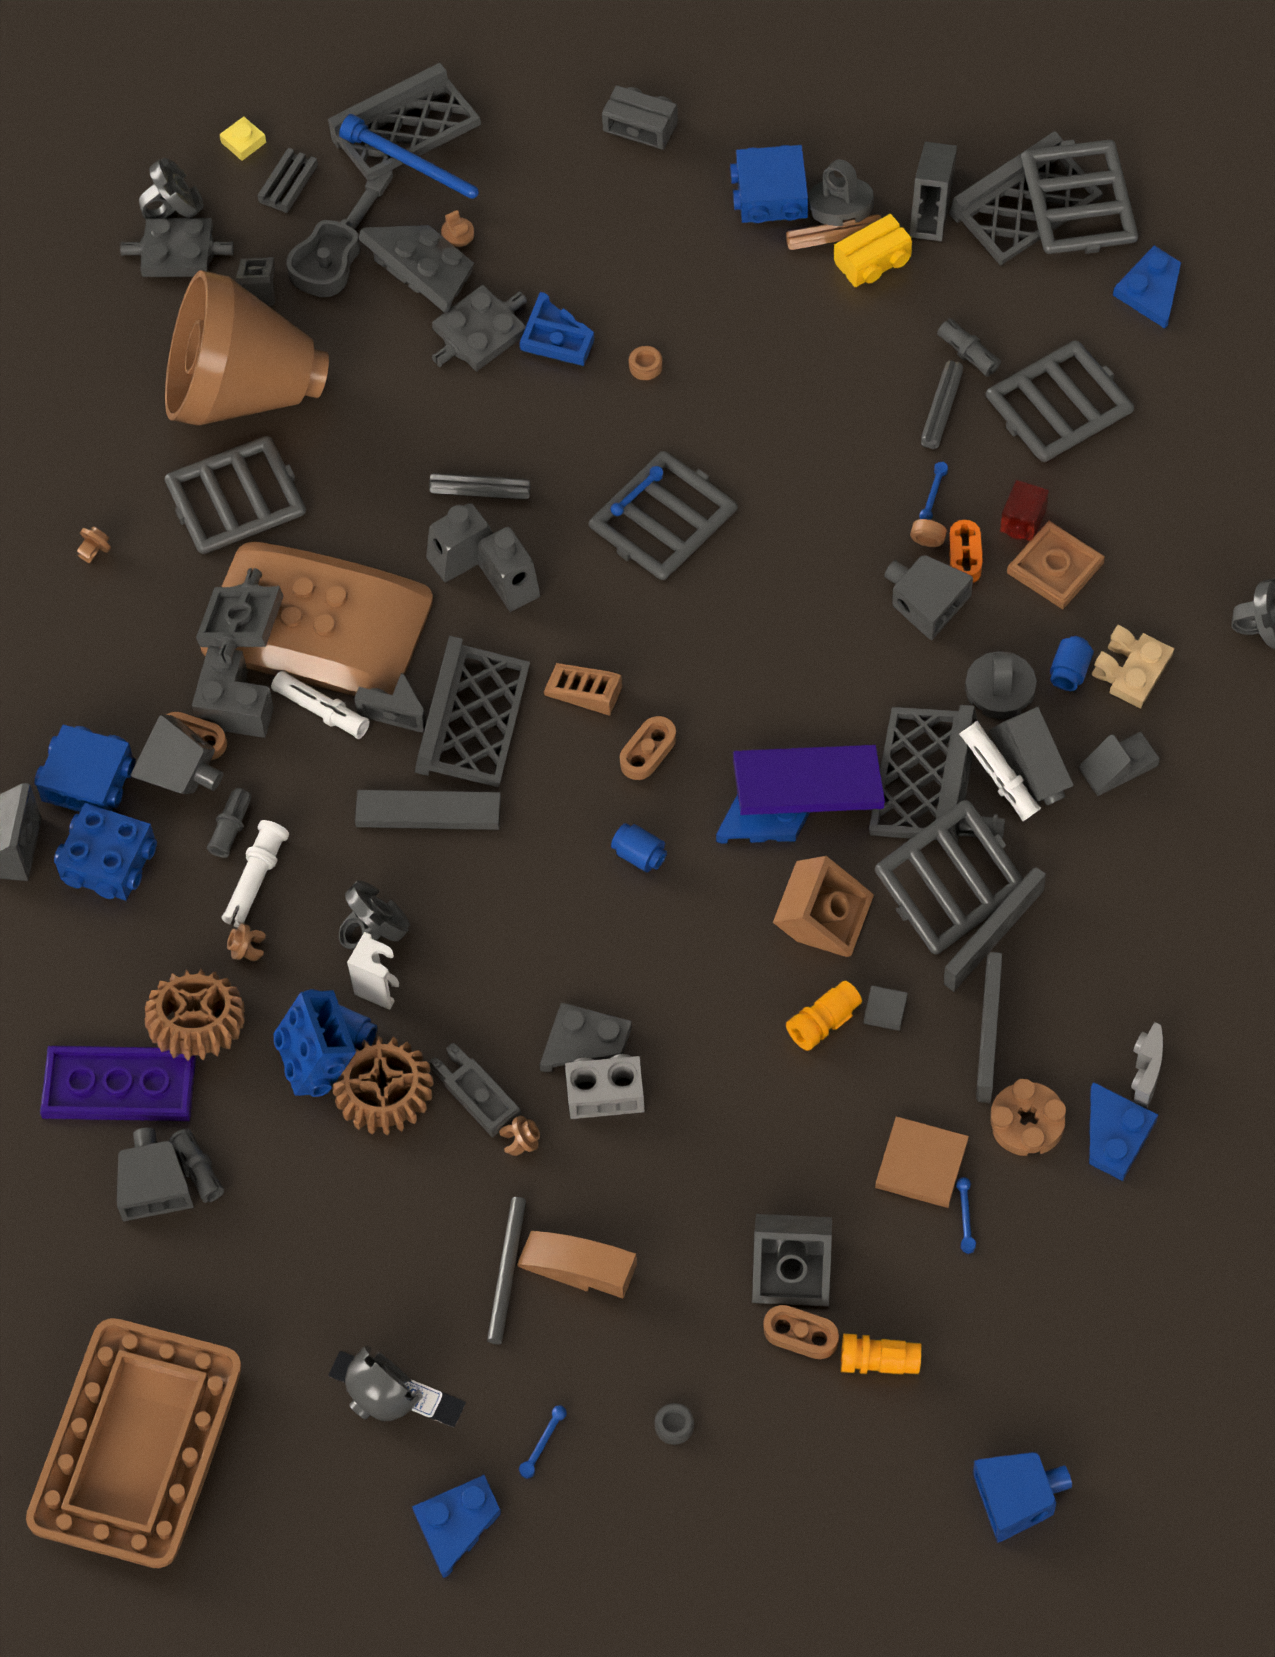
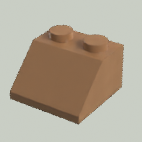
[773,856,874,957]

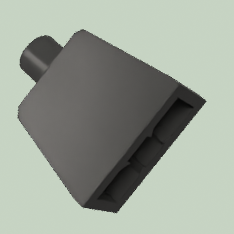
[426,503,493,583]
[478,527,540,612]
[884,555,973,640]
[131,715,223,794]
[117,1128,194,1222]

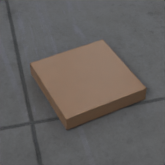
[1007,521,1105,609]
[875,1116,969,1208]

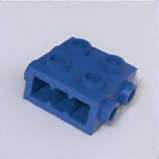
[730,145,808,223]
[34,725,136,812]
[54,803,157,901]
[273,989,356,1097]

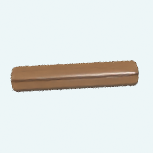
[786,214,881,250]

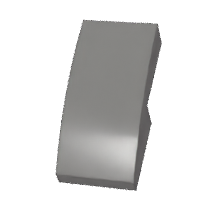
[1131,1022,1163,1109]

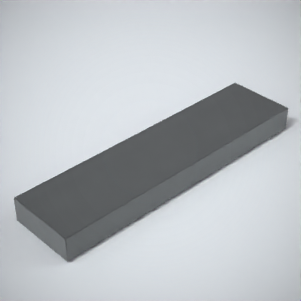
[355,790,501,830]
[944,867,1046,992]
[976,952,1002,1103]

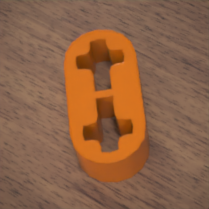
[949,520,983,583]

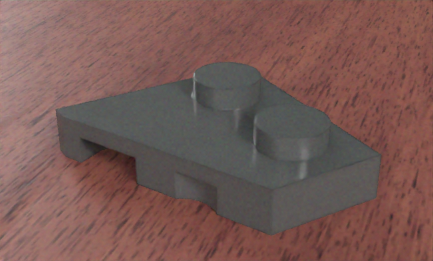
[540,1003,632,1072]

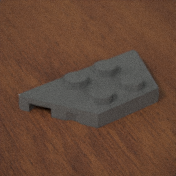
[359,225,474,313]

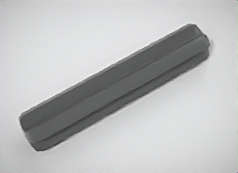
[921,360,963,449]
[429,473,531,499]

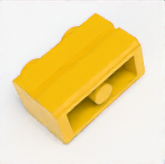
[834,214,912,287]

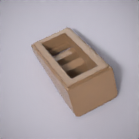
[544,663,623,716]

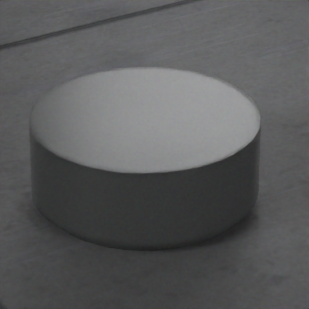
[655,1403,694,1445]

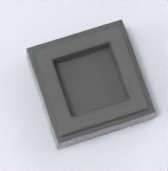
[864,986,908,1031]

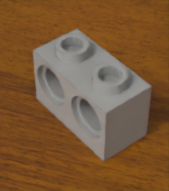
[565,1054,645,1119]

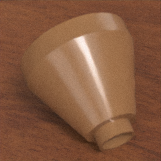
[165,270,329,426]

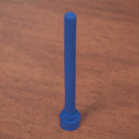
[339,114,479,199]

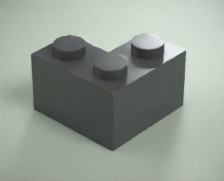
[192,646,274,738]

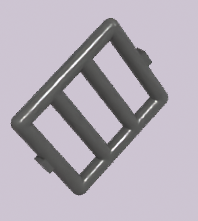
[1021,140,1139,254]
[986,340,1134,462]
[165,436,306,554]
[589,451,738,580]
[875,800,1024,954]

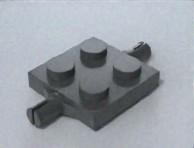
[120,218,234,277]
[432,285,527,372]
[196,568,284,664]

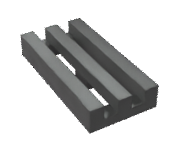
[257,148,318,213]

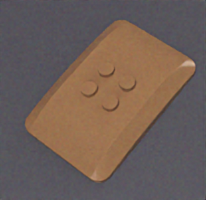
[200,542,433,696]
[26,1318,242,1568]

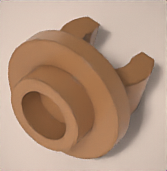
[441,210,474,247]
[77,527,111,564]
[227,923,266,961]
[499,1115,540,1156]

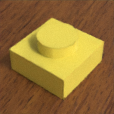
[219,116,267,161]

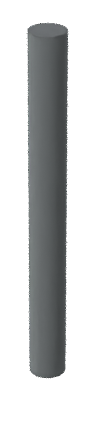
[487,1197,526,1344]

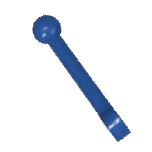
[919,462,948,520]
[610,466,663,516]
[956,1177,976,1254]
[519,1405,567,1479]

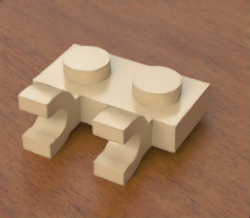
[1092,625,1174,709]

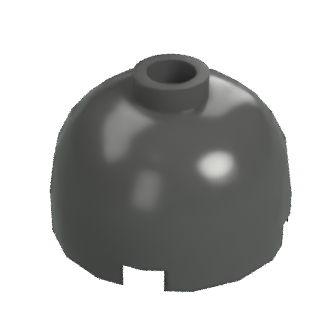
[345,1345,423,1421]

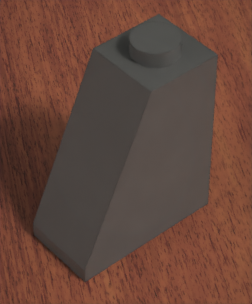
[909,142,957,242]
[989,707,1074,806]

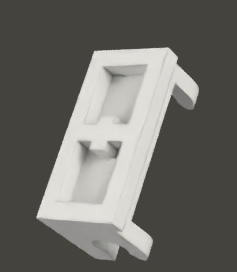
[347,932,399,1010]

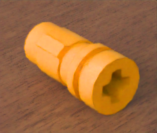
[786,981,862,1051]
[840,1333,921,1375]

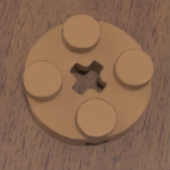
[990,1079,1066,1156]

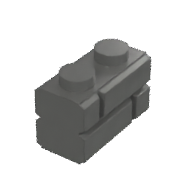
[602,85,678,150]

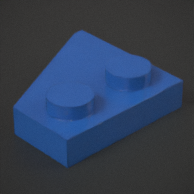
[1113,246,1181,328]
[519,292,594,366]
[716,794,810,844]
[1089,1082,1158,1181]
[412,1475,501,1578]

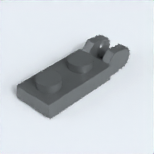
[429,1043,521,1138]

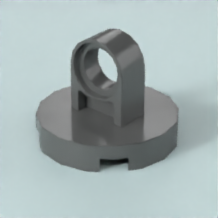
[139,157,204,219]
[808,159,874,226]
[1231,578,1275,649]
[965,651,1037,719]
[339,880,410,951]

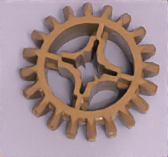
[144,968,245,1061]
[332,1036,434,1136]

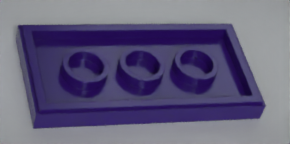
[733,745,885,815]
[40,1046,196,1121]

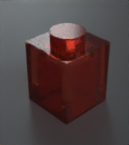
[1000,480,1049,541]

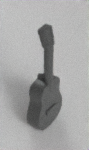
[286,164,393,297]

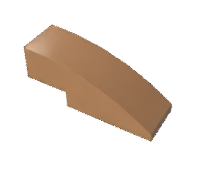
[517,1231,637,1299]

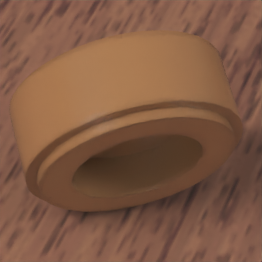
[629,346,663,380]
[910,519,947,547]

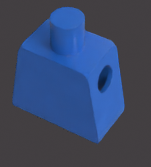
[973,1452,1072,1543]

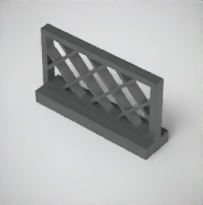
[328,63,481,181]
[949,131,1103,266]
[415,635,530,788]
[869,705,978,843]

